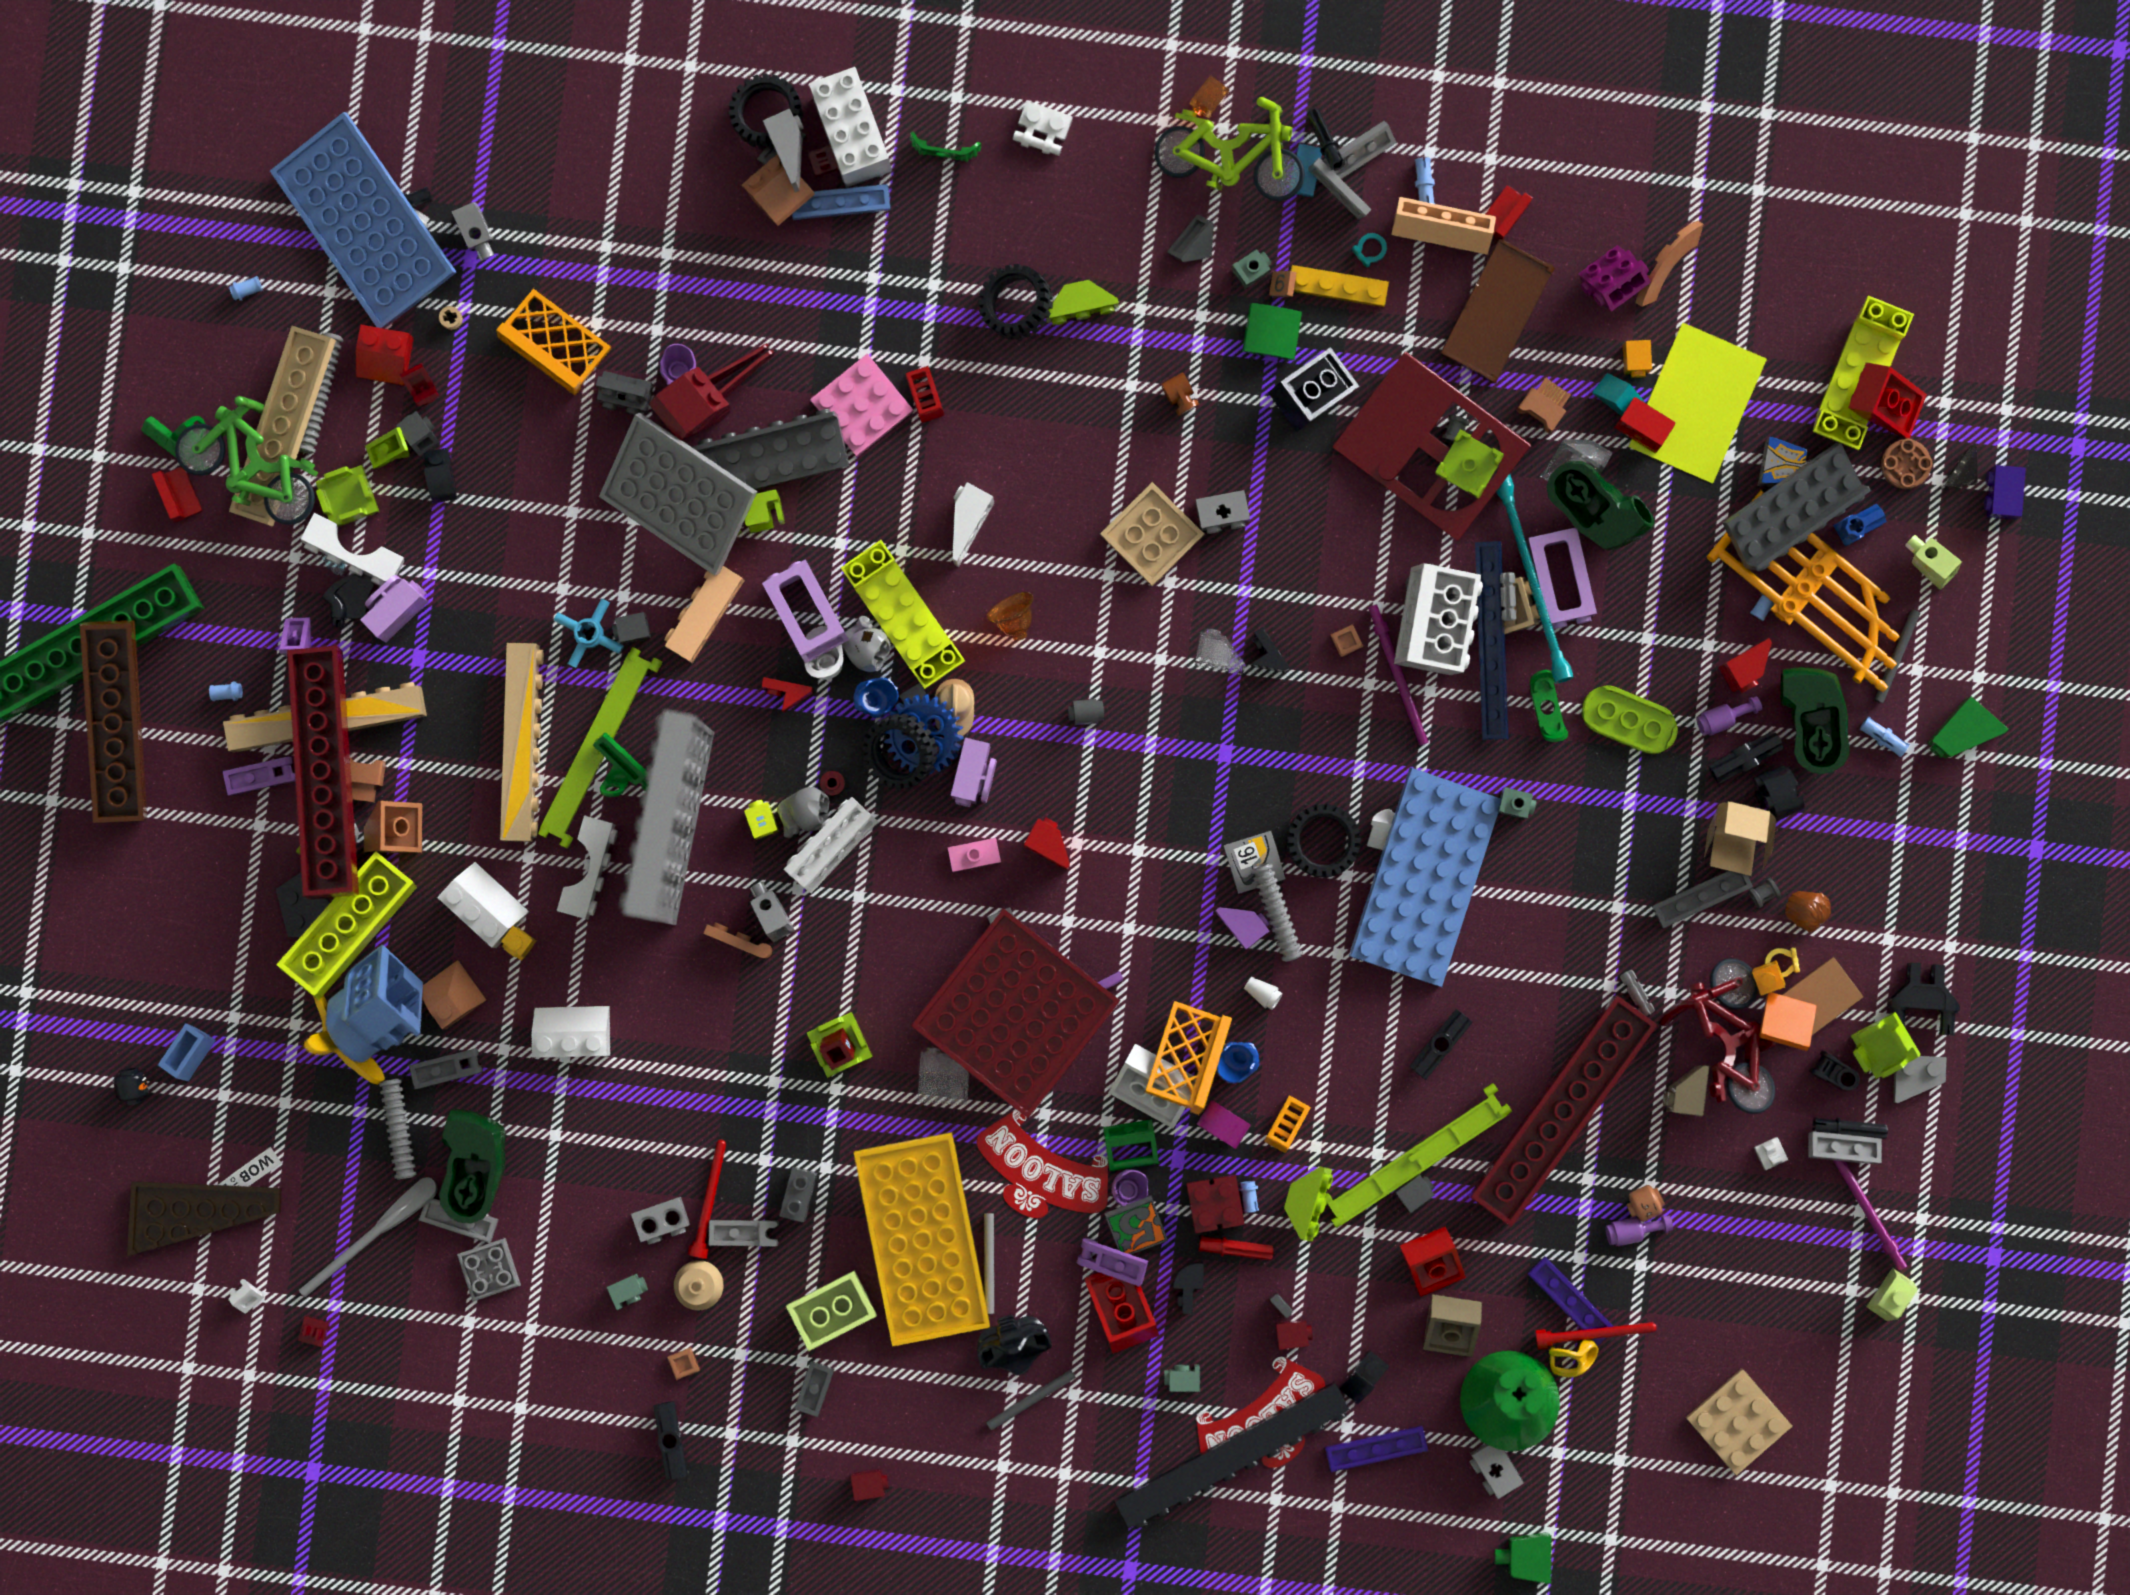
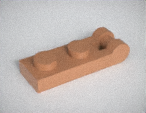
[703,922,773,959]

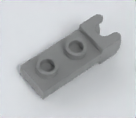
[709,1220,779,1246]

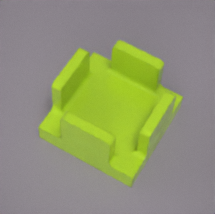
[315,465,379,527]
[738,489,785,534]
[807,1012,873,1078]
[1851,1012,1921,1079]

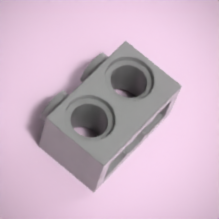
[631,1197,690,1245]

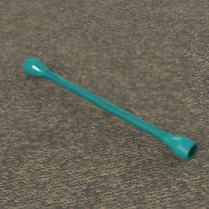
[1492,474,1574,684]

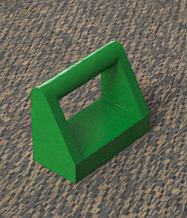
[1103,1119,1159,1171]

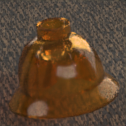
[987,592,1033,641]

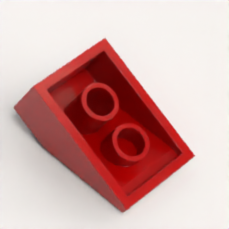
[1848,362,1927,439]
[1084,1272,1159,1354]

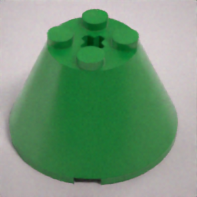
[1460,1351,1560,1451]

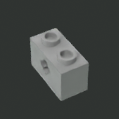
[1195,490,1250,534]
[1469,1444,1524,1499]

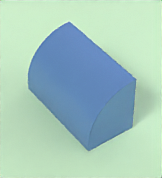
[158,1023,216,1081]

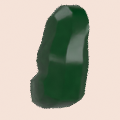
[1546,461,1655,551]
[1780,667,1850,774]
[439,1109,505,1224]

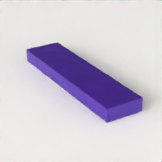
[1527,1256,1614,1346]
[1325,1425,1428,1472]

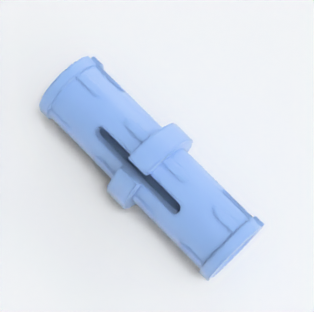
[1415,157,1435,204]
[1859,716,1910,757]

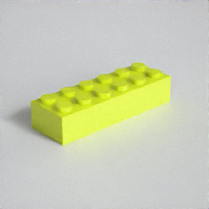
[277,851,417,1001]

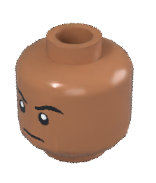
[1626,1185,1665,1222]

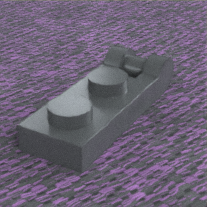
[409,1048,483,1089]

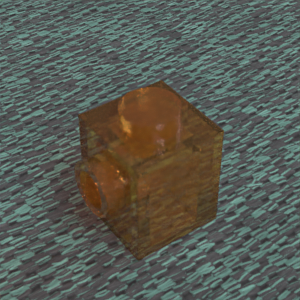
[1190,75,1230,119]

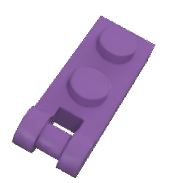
[223,756,296,796]
[1077,1238,1148,1286]

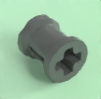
[1441,415,1470,444]
[1748,878,1781,909]

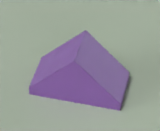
[279,618,311,657]

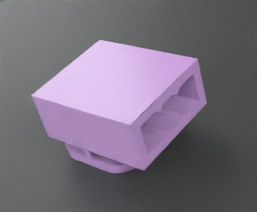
[360,575,429,642]
[951,738,997,807]

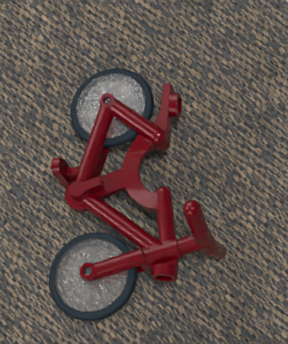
[1660,958,1777,1114]

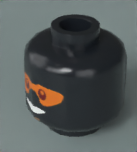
[113,1068,149,1105]

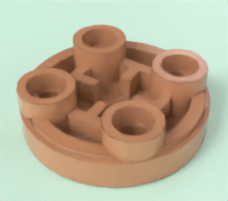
[1881,438,1933,489]

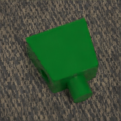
[1494,1532,1552,1584]

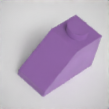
[1215,907,1270,950]

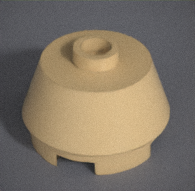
[674,1260,723,1310]

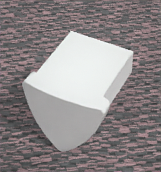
[1367,809,1395,850]

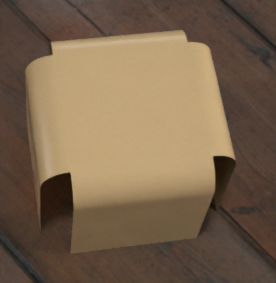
[1704,801,1776,876]

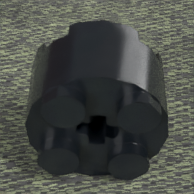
[1753,765,1805,821]

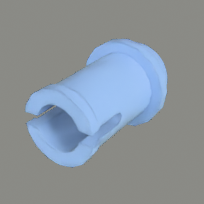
[229,276,263,301]
[1750,593,1774,621]
[209,681,243,701]
[1238,1181,1259,1213]

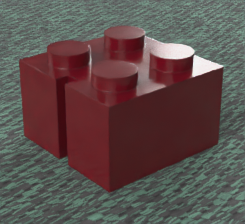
[1186,1174,1245,1233]

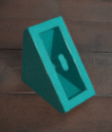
[1592,373,1646,416]

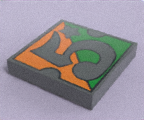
[1105,1196,1168,1255]

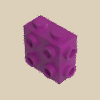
[1578,245,1651,312]

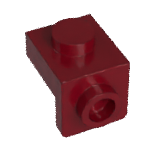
[400,363,439,407]

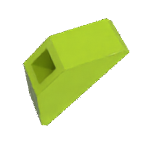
[1046,280,1119,325]
[1284,1166,1333,1241]

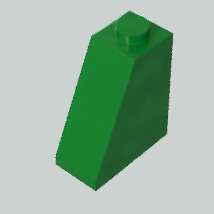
[1927,696,2008,759]

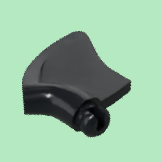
[322,573,375,627]

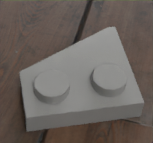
[1893,1056,1947,1103]

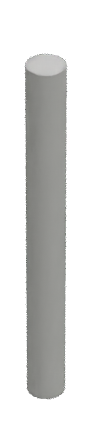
[984,1213,994,1314]

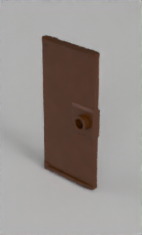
[1440,239,1555,384]

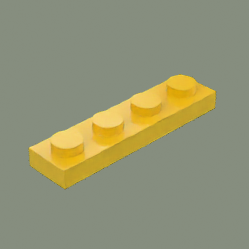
[1291,265,1389,307]

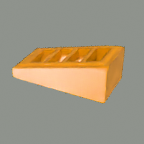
[1264,1095,1311,1153]

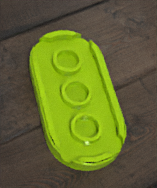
[1582,685,1678,754]

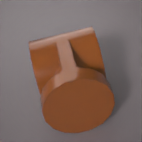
[1161,372,1200,416]

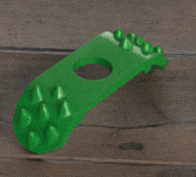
[910,131,982,162]
[1530,670,1568,742]

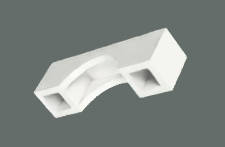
[301,513,404,586]
[557,816,618,920]

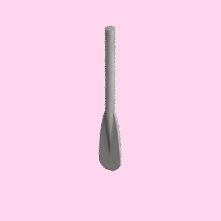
[299,1177,438,1297]

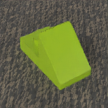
[365,427,410,469]

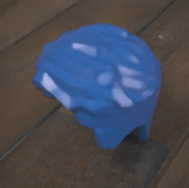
[853,677,899,718]
[1216,1042,1259,1084]

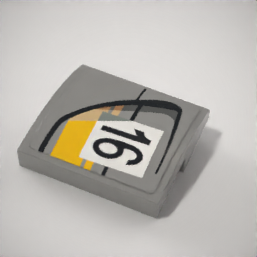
[1224,831,1285,894]

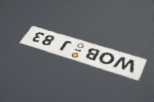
[218,1147,281,1186]

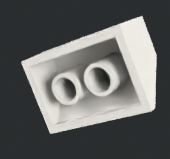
[437,862,529,948]
[532,1006,610,1058]
[1108,1044,1195,1128]

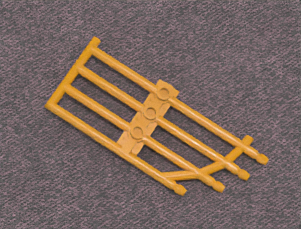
[1707,490,1900,692]

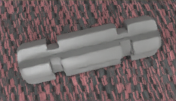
[1500,572,1516,621]
[1620,970,1655,1016]

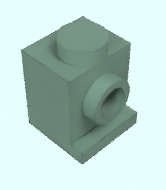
[1232,249,1271,289]
[1498,787,1536,819]
[607,1274,648,1310]
[1164,1364,1200,1392]

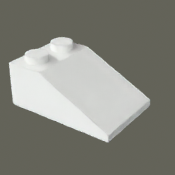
[953,482,994,567]

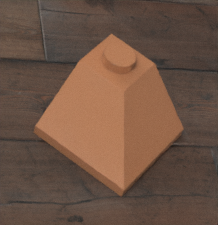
[364,801,422,853]
[422,960,487,1029]

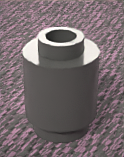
[1068,699,1104,725]

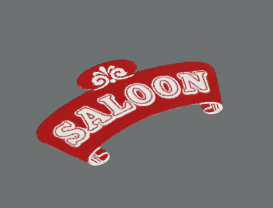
[977,1110,1108,1218]
[1196,1356,1325,1468]

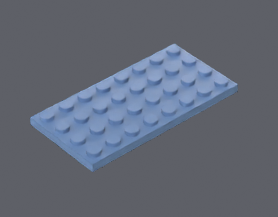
[270,112,457,329]
[1349,768,1501,987]

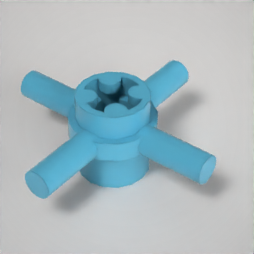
[554,598,624,668]

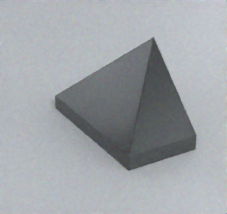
[1167,214,1214,262]

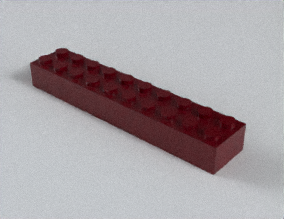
[287,645,359,900]
[1469,995,1658,1227]

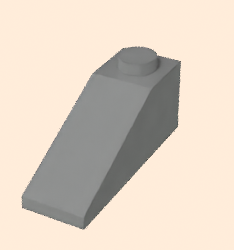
[763,109,804,192]

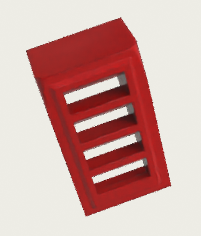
[905,366,945,423]

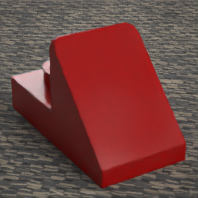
[762,677,814,713]

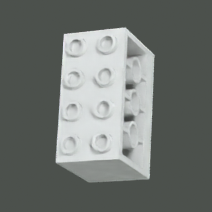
[809,67,892,188]
[1394,563,1483,675]

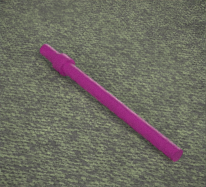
[1368,604,1429,746]
[1833,1160,1907,1271]

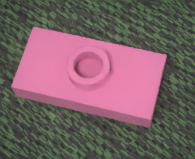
[948,838,1001,872]

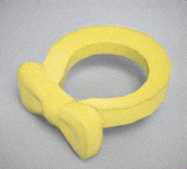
[1765,947,1800,977]

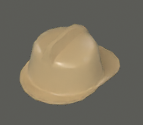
[935,679,974,736]

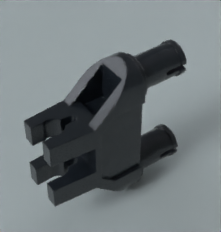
[1887,963,1960,1036]

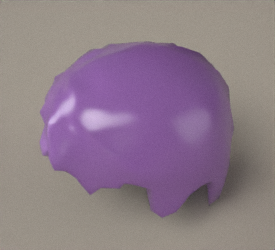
[660,344,696,385]
[1111,1169,1148,1207]

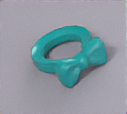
[1351,233,1387,268]

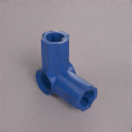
[1833,504,1887,547]

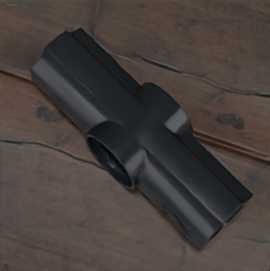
[1708,730,1784,784]
[1409,1009,1473,1080]
[653,1401,688,1480]

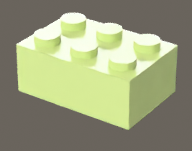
[786,1270,877,1351]

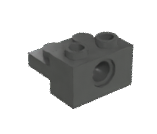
[596,371,654,416]

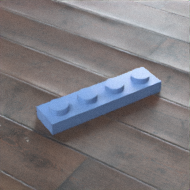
[792,184,891,220]

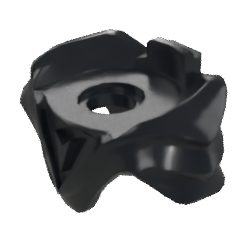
[977,1315,1052,1375]

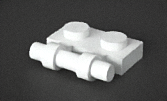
[1013,100,1073,156]

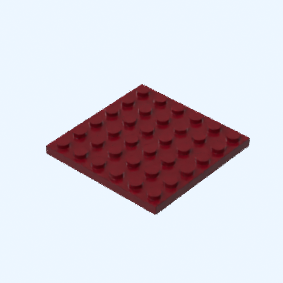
[911,908,1121,1119]

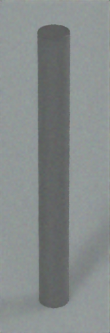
[1874,609,1920,704]
[986,1369,1076,1431]

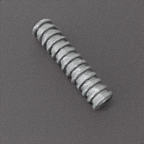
[1251,863,1303,962]
[379,1079,417,1180]

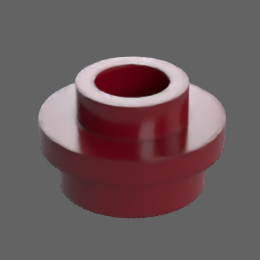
[820,771,845,796]

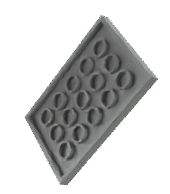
[599,413,757,575]

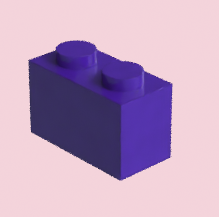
[1984,465,2026,520]

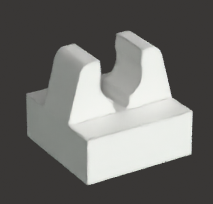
[1754,1137,1788,1170]
[228,1279,264,1314]

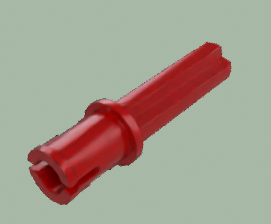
[1199,1236,1274,1260]

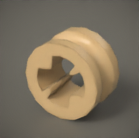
[439,306,463,330]

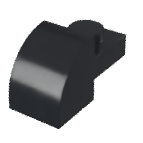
[424,448,457,504]
[1173,1262,1204,1314]

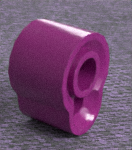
[1196,1100,1251,1149]

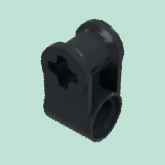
[1809,1050,1860,1091]

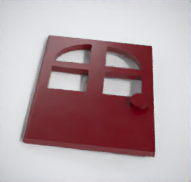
[1333,351,1531,541]

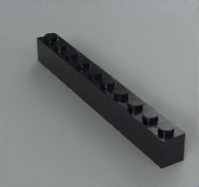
[1115,1381,1350,1529]

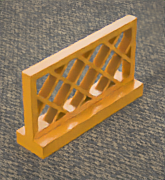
[496,289,611,395]
[1144,1001,1232,1115]

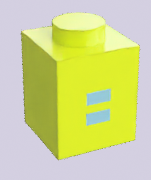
[744,800,779,839]

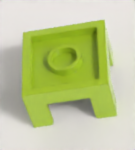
[1435,429,1504,499]

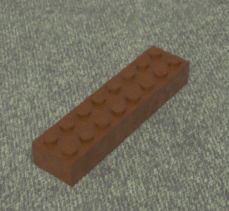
[80,620,147,823]

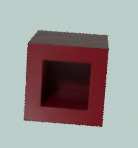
[819,1028,856,1070]
[1275,1320,1313,1350]
[851,1469,889,1501]

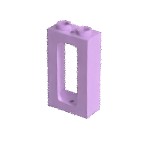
[1526,527,1597,629]
[762,560,849,664]

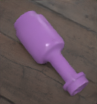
[1696,696,1762,736]
[1606,1215,1673,1246]

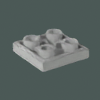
[457,1238,521,1301]

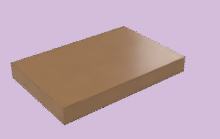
[1782,957,1863,1035]

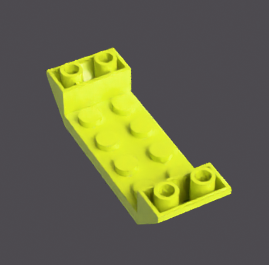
[1813,296,1914,450]
[840,540,965,689]

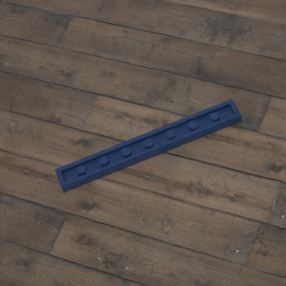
[1475,541,1509,740]

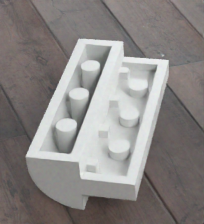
[784,797,878,893]

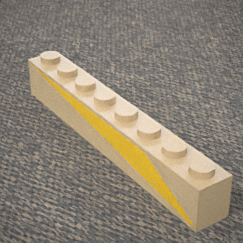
[500,643,544,842]
[223,682,427,753]

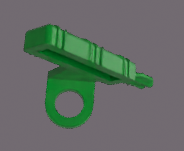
[141,416,210,471]
[593,733,649,797]

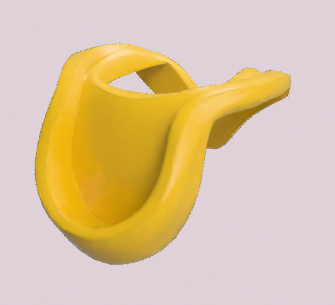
[1549,1339,1598,1378]

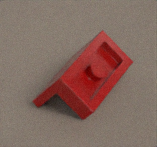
[1480,186,1533,240]
[1614,397,1676,454]
[152,467,202,522]

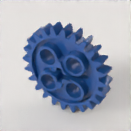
[884,694,964,775]

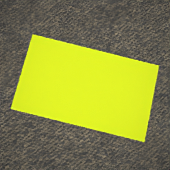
[1629,322,1767,483]

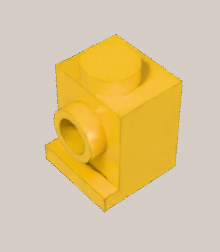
[501,926,536,961]

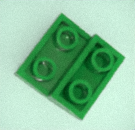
[1242,303,1302,361]

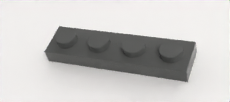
[1652,871,1753,928]

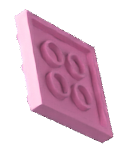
[810,354,914,457]

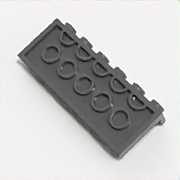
[692,409,850,490]
[1722,443,1871,571]

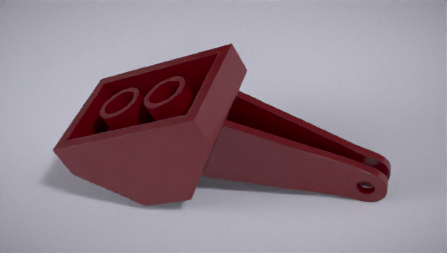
[649,343,775,441]

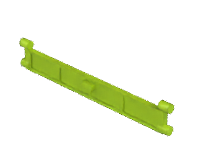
[538,647,662,849]
[1324,1083,1512,1228]

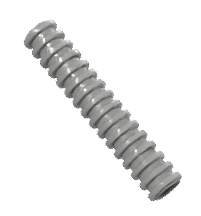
[299,332,343,454]

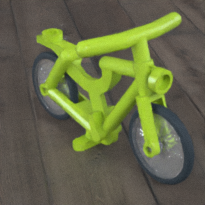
[1155,97,1305,201]

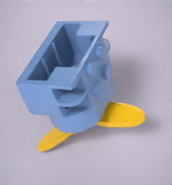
[304,944,423,1084]

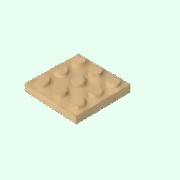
[1100,482,1204,586]
[1685,1368,1792,1476]

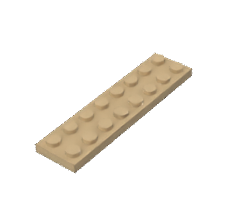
[229,326,336,526]

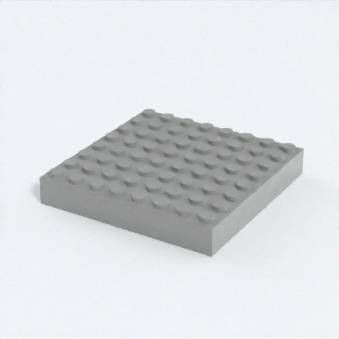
[621,710,715,925]

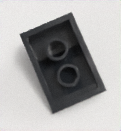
[1268,347,1359,432]

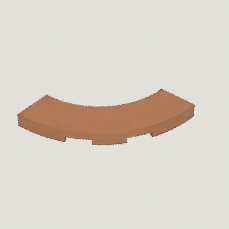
[1635,221,1704,307]

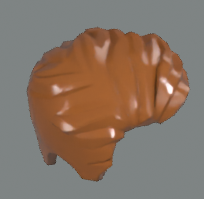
[1785,891,1831,932]

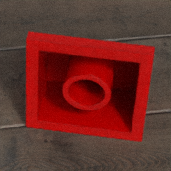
[356,325,414,386]
[1718,638,1772,694]
[1024,817,1070,871]
[1400,1226,1466,1297]

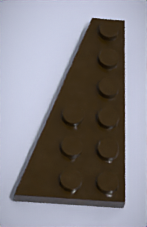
[127,1181,282,1256]

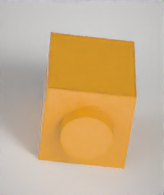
[1623,340,1652,378]
[1752,960,1785,996]

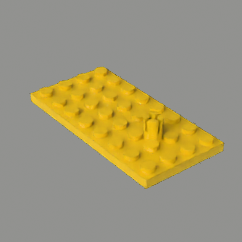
[854,1132,990,1347]

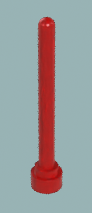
[687,1139,726,1259]
[1536,1322,1657,1350]

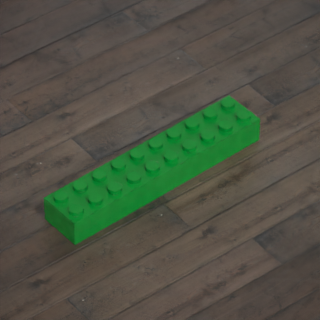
[0,563,204,725]

